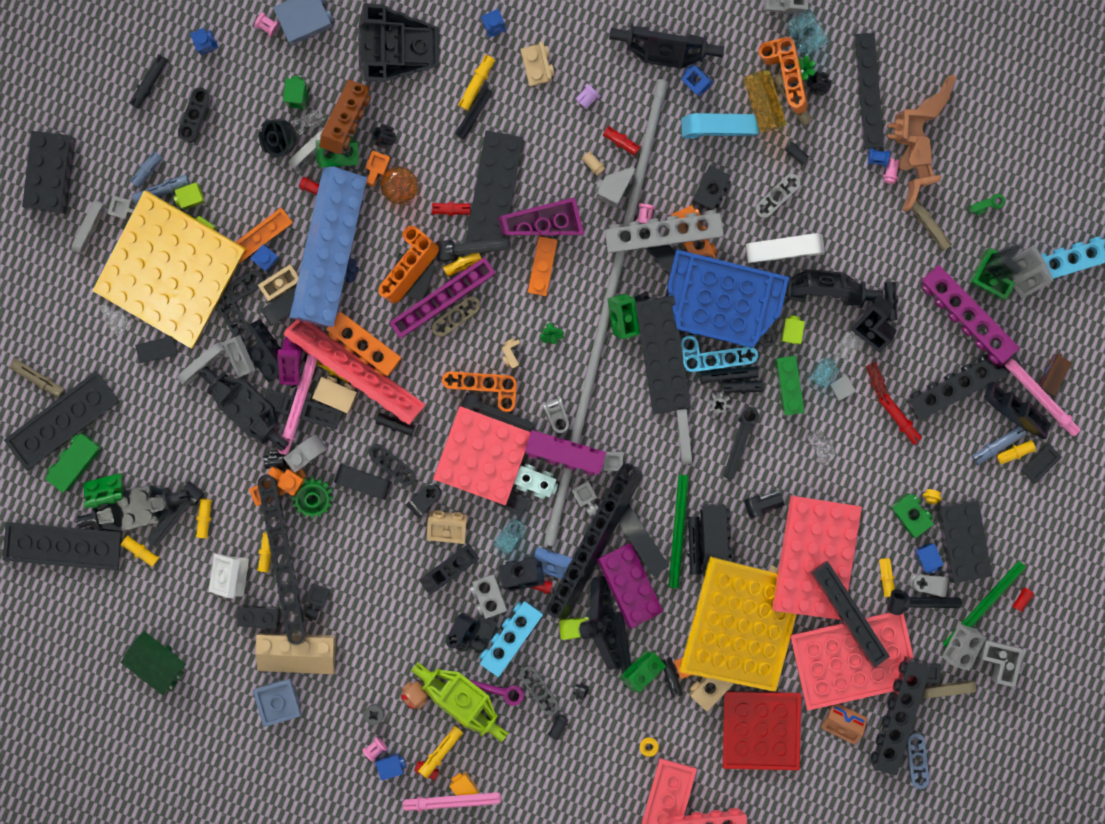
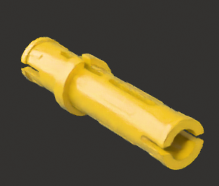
[458,54,496,111]
[418,726,464,779]

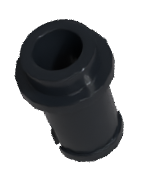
[785,142,810,166]
[548,714,569,740]

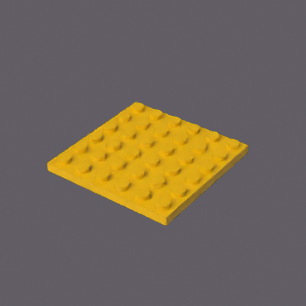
[92,190,246,349]
[680,557,797,692]

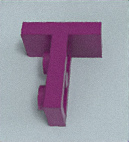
[278,337,303,385]

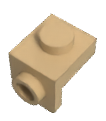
[502,338,521,369]

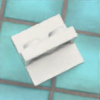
[209,554,249,598]

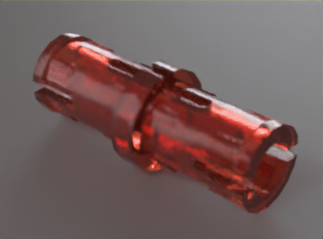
[865,362,888,400]

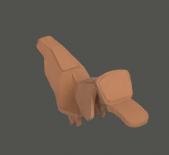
[887,75,956,212]

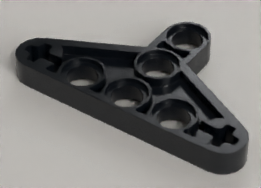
[579,576,621,670]

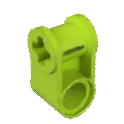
[559,617,589,640]

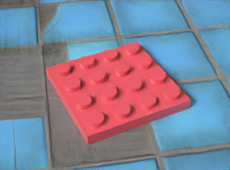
[433,406,531,505]

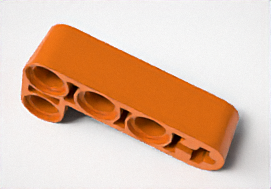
[758,37,808,114]
[378,226,439,303]
[442,371,517,412]

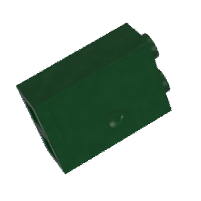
[120,631,186,696]

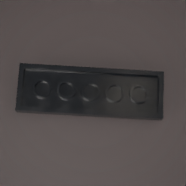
[465,130,523,251]
[635,296,691,414]
[4,371,120,471]
[2,522,122,571]

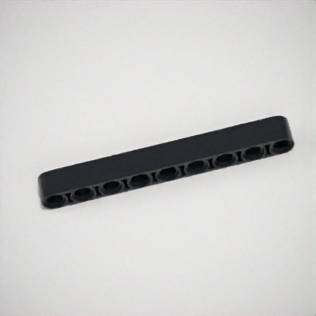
[547,463,642,619]
[258,474,307,645]

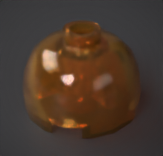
[380,166,419,205]

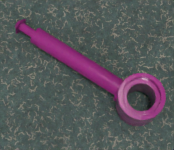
[468,679,525,706]

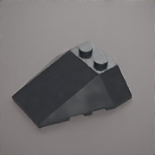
[358,3,439,82]

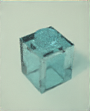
[808,358,839,389]

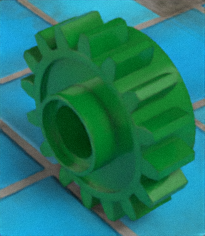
[291,476,334,519]

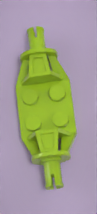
[411,662,508,743]

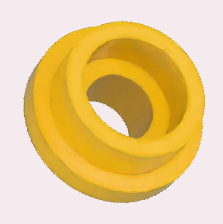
[923,489,942,505]
[640,737,659,757]

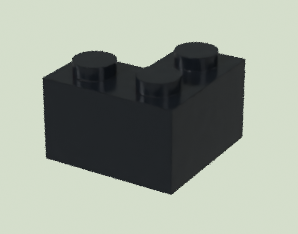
[850,295,897,353]

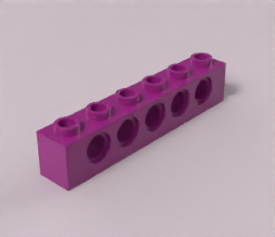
[389,257,496,339]
[921,265,1020,366]

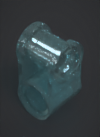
[492,519,524,556]

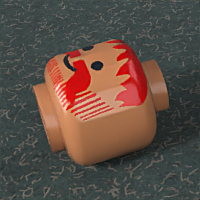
[401,681,429,710]

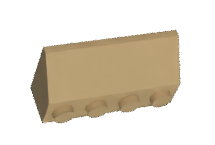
[256,632,336,674]

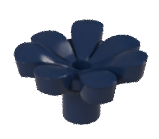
[345,258,359,283]

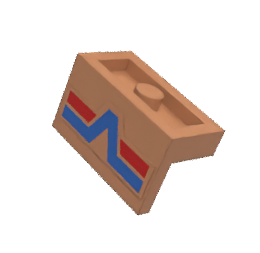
[821,704,868,745]

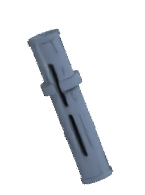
[132,174,190,205]
[971,426,1027,466]

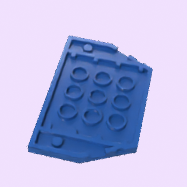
[667,249,789,348]

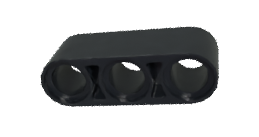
[178,87,212,143]
[334,464,392,500]

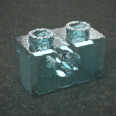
[788,9,830,56]

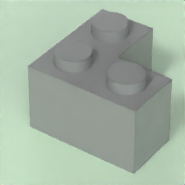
[977,639,1024,687]

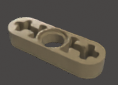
[432,297,481,337]
[922,681,977,698]

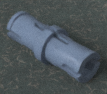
[130,151,163,189]

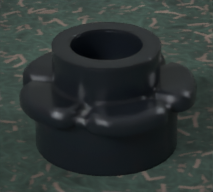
[573,682,589,700]

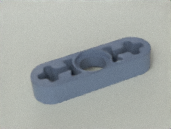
[906,732,929,789]

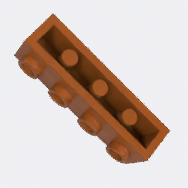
[319,79,371,155]

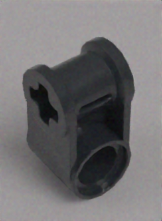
[406,484,441,519]
[446,613,480,652]

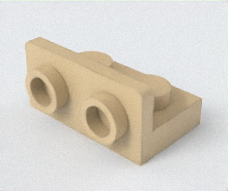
[520,41,555,87]
[427,510,468,544]

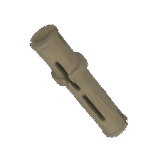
[773,72,814,127]
[911,198,952,251]
[10,358,65,399]

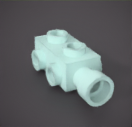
[514,463,558,499]

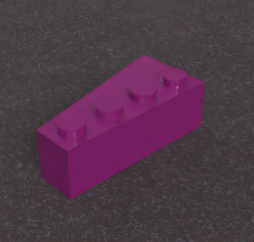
[497,197,584,236]
[525,430,606,476]

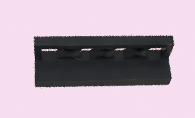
[984,243,1023,280]

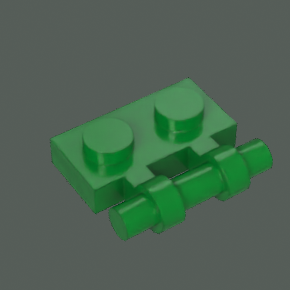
[83,473,124,509]

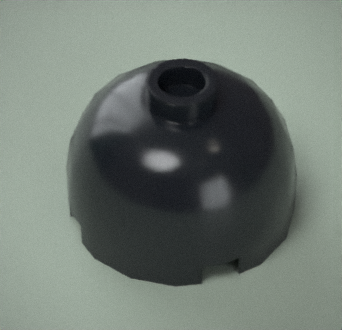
[258,119,297,158]

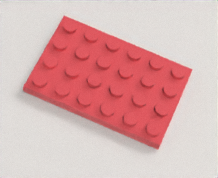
[772,495,862,620]
[790,612,914,711]

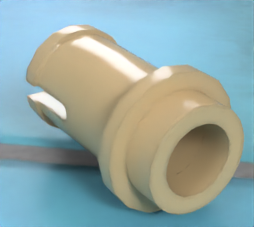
[581,151,606,176]

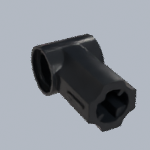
[743,490,785,519]

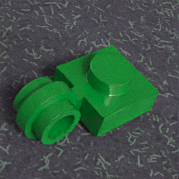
[967,194,1006,216]

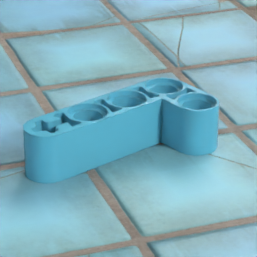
[681,113,760,138]
[681,336,758,372]

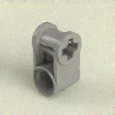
[542,396,569,434]
[909,574,949,597]

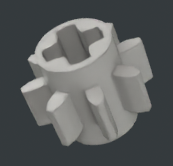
[707,391,731,416]

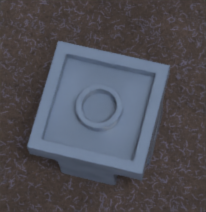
[253,678,301,727]

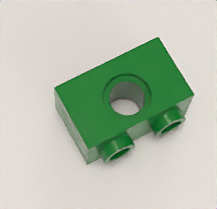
[607,294,640,339]
[889,493,934,538]

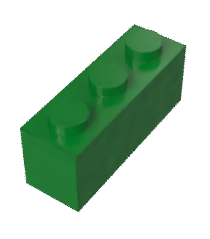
[774,356,804,416]
[45,433,103,493]

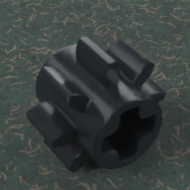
[808,71,832,96]
[372,124,396,149]
[264,450,286,471]

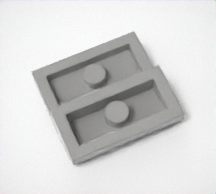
[1011,245,1053,298]

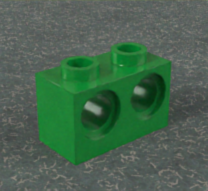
[283,76,310,110]
[316,136,359,168]
[619,651,666,693]

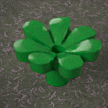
[791,55,816,81]
[539,323,564,344]

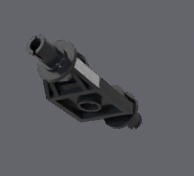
[609,23,725,69]
[785,269,884,308]
[199,366,289,451]
[77,484,191,531]

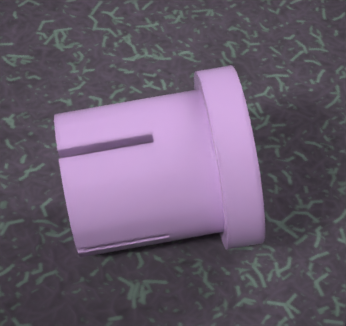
[576,84,601,109]

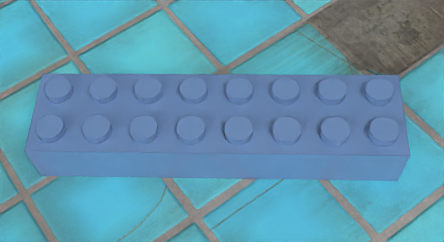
[289,166,367,327]

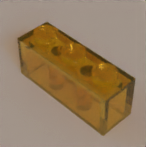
[743,71,787,133]

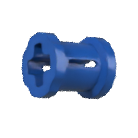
[867,148,890,168]

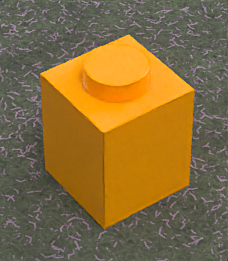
[449,772,479,796]

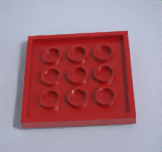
[722,691,801,771]

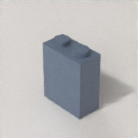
[273,0,334,46]

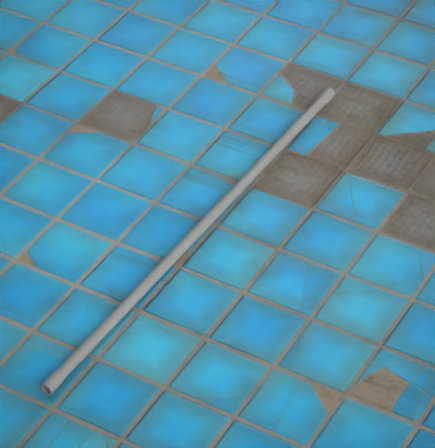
[544,79,669,547]

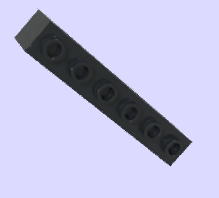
[906,347,1022,421]
[870,656,931,775]

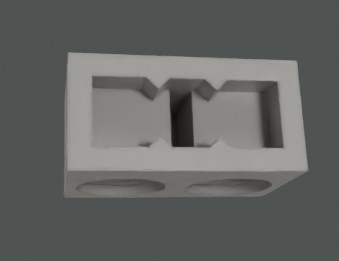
[470,573,507,619]
[942,624,987,671]

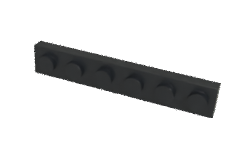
[854,33,884,149]
[811,561,890,667]

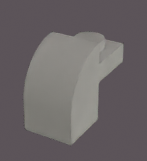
[763,0,808,14]
[283,434,328,473]

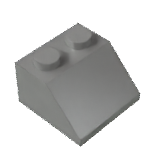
[595,167,635,208]

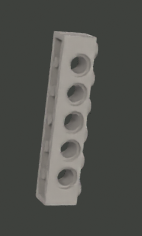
[605,210,724,253]

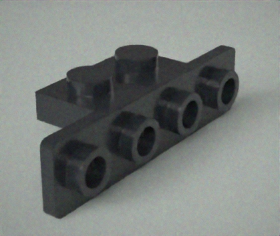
[247,319,301,388]

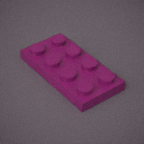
[597,543,663,629]

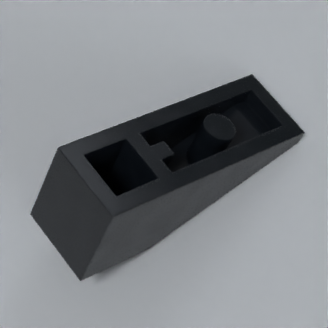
[418,544,480,595]

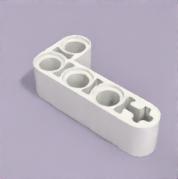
[746,233,825,263]

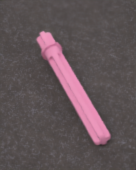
[278,354,318,455]
[1005,359,1080,436]
[402,793,502,812]

